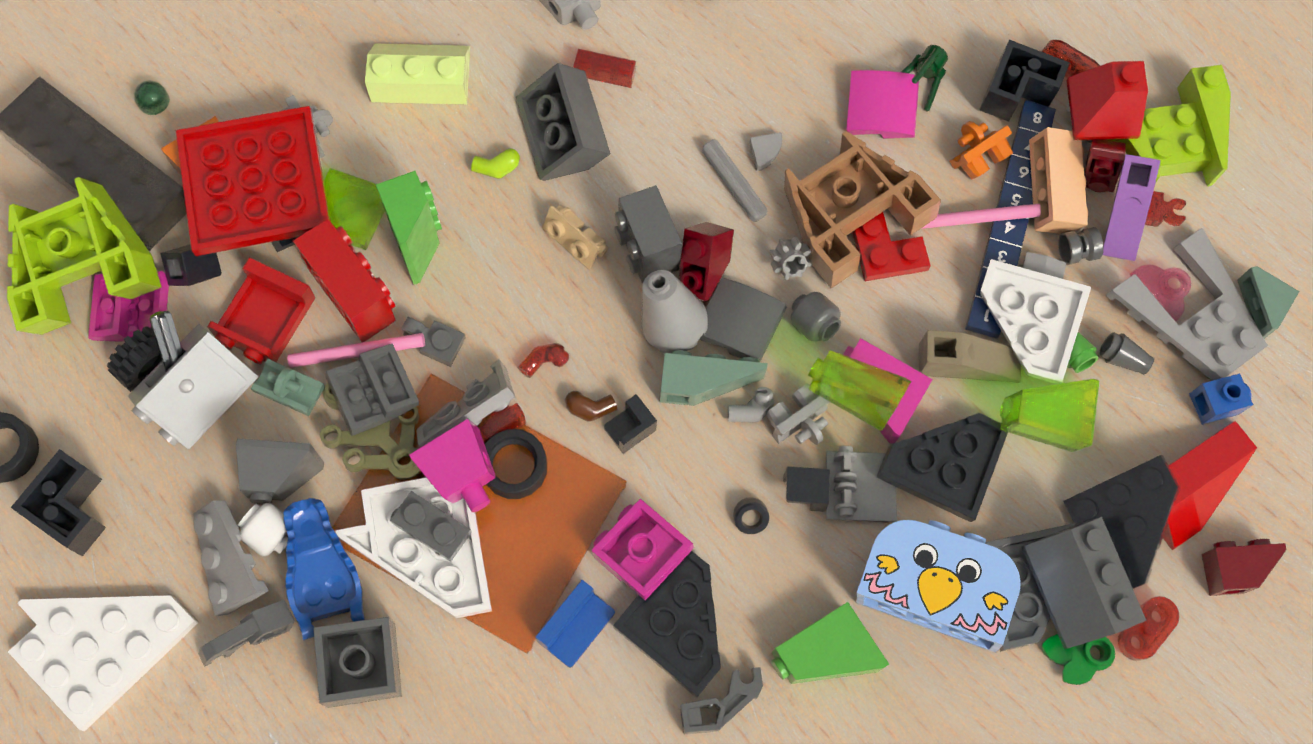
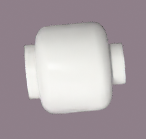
[237,503,288,557]

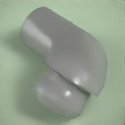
[728,387,774,422]

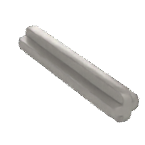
[702,139,767,222]

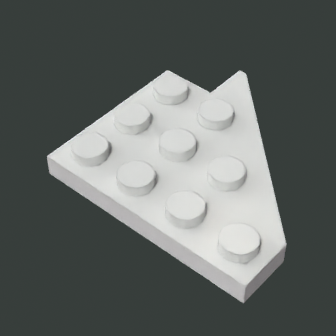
[336,478,492,618]
[8,595,199,731]

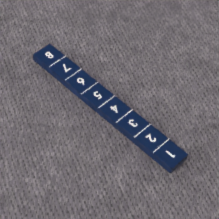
[965,100,1056,339]

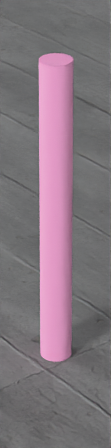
[921,204,1041,229]
[287,333,425,368]

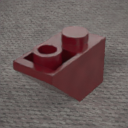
[1084,139,1126,193]
[679,222,734,301]
[1201,539,1287,596]

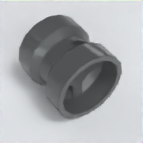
[1058,227,1103,265]

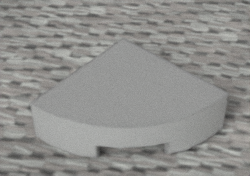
[749,132,782,171]

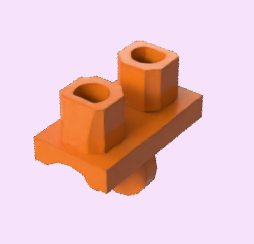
[949,121,1013,180]

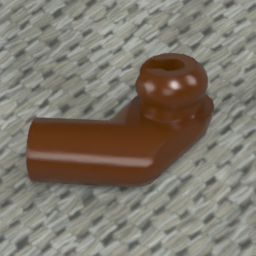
[565,391,618,422]

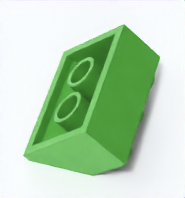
[376,170,442,285]

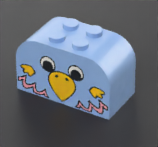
[856,520,1020,653]

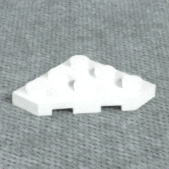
[980,259,1091,385]

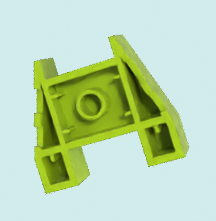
[1108,65,1231,187]
[7,177,162,335]

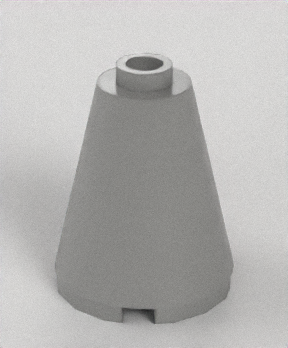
[641,270,708,353]

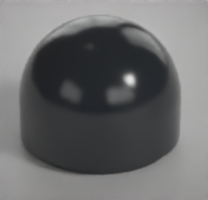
[733,497,769,534]

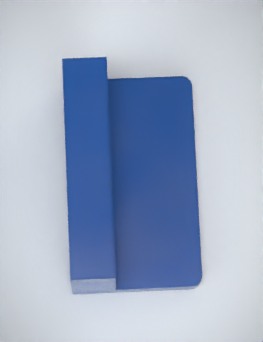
[536,580,615,668]

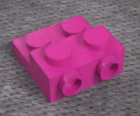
[591,499,694,600]

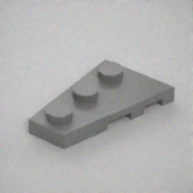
[416,359,515,448]

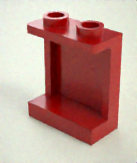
[207,257,315,365]

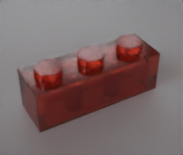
[573,49,636,88]

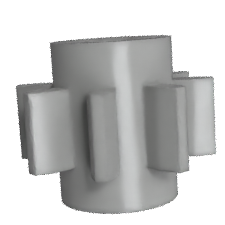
[770,236,812,280]

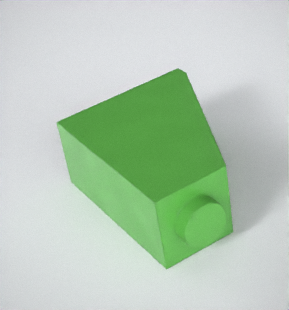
[771,602,889,684]

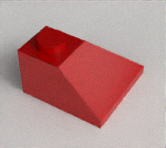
[1066,61,1148,140]

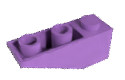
[1103,154,1161,261]

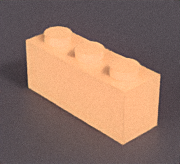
[1029,127,1088,234]

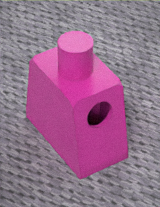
[409,419,496,512]

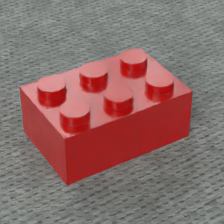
[293,219,396,343]

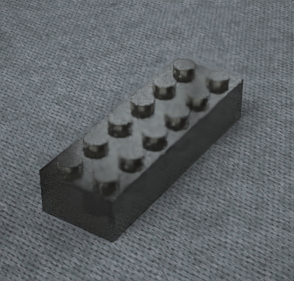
[0,76,187,251]

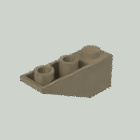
[919,330,1021,383]

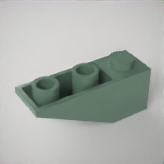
[660,350,768,406]

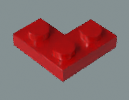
[852,212,931,281]

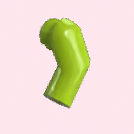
[471,148,520,179]

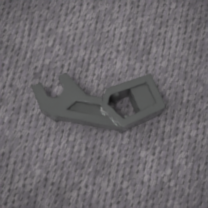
[198,599,295,667]
[680,667,763,735]

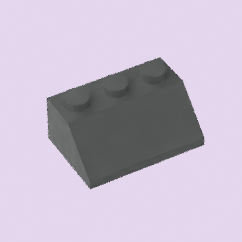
[516,63,611,181]
[1021,517,1146,649]

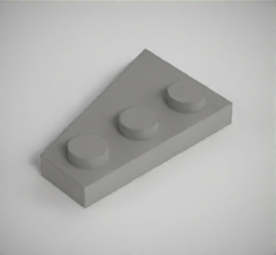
[193,500,268,616]

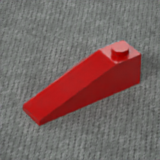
[1163,420,1257,550]

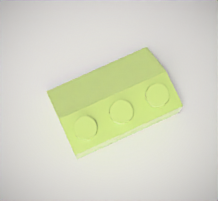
[365,43,470,105]

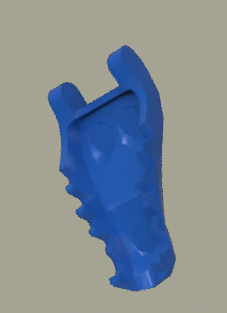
[283,498,365,640]

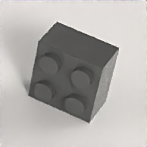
[615,185,682,283]
[314,617,402,708]

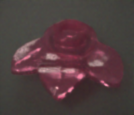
[1130,265,1191,322]

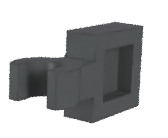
[401,317,466,367]

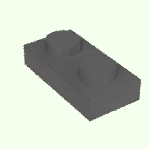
[390,491,472,562]

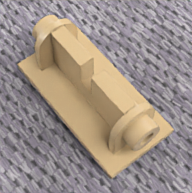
[542,205,609,270]

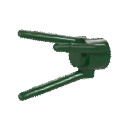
[901,45,948,112]

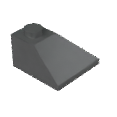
[236,439,324,505]

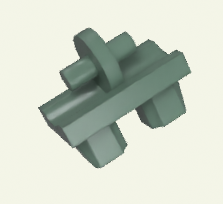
[251,359,325,416]

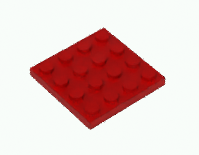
[175,106,331,256]

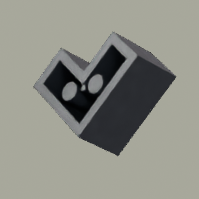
[979,40,1070,122]
[10,449,106,557]

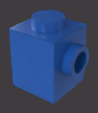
[1189,373,1254,425]

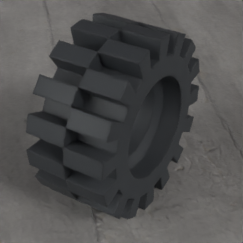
[107,326,162,392]

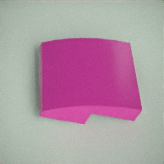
[846,70,919,139]
[88,271,169,342]

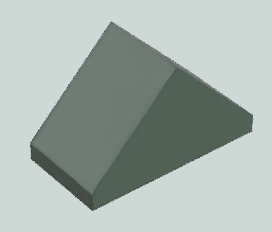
[1237,266,1300,339]

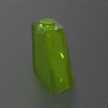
[808,350,912,431]
[1000,379,1099,452]

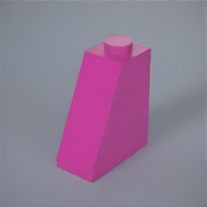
[839,338,933,444]

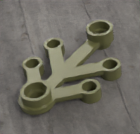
[320,383,421,480]

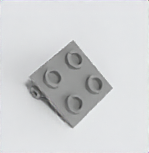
[826,446,897,522]

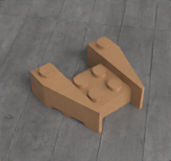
[784,131,941,288]

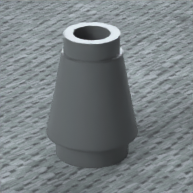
[1099,332,1154,375]

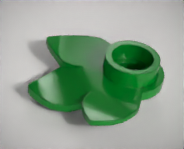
[1041,634,1115,685]

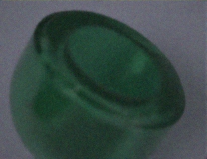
[134,80,170,115]

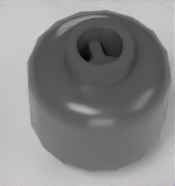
[791,292,841,342]

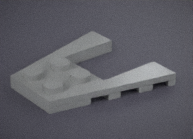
[1106,228,1268,381]

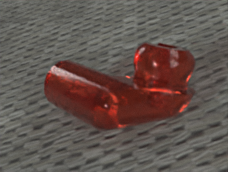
[517,343,569,378]

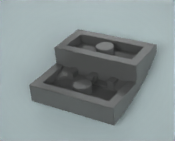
[699,277,787,362]
[326,343,419,436]

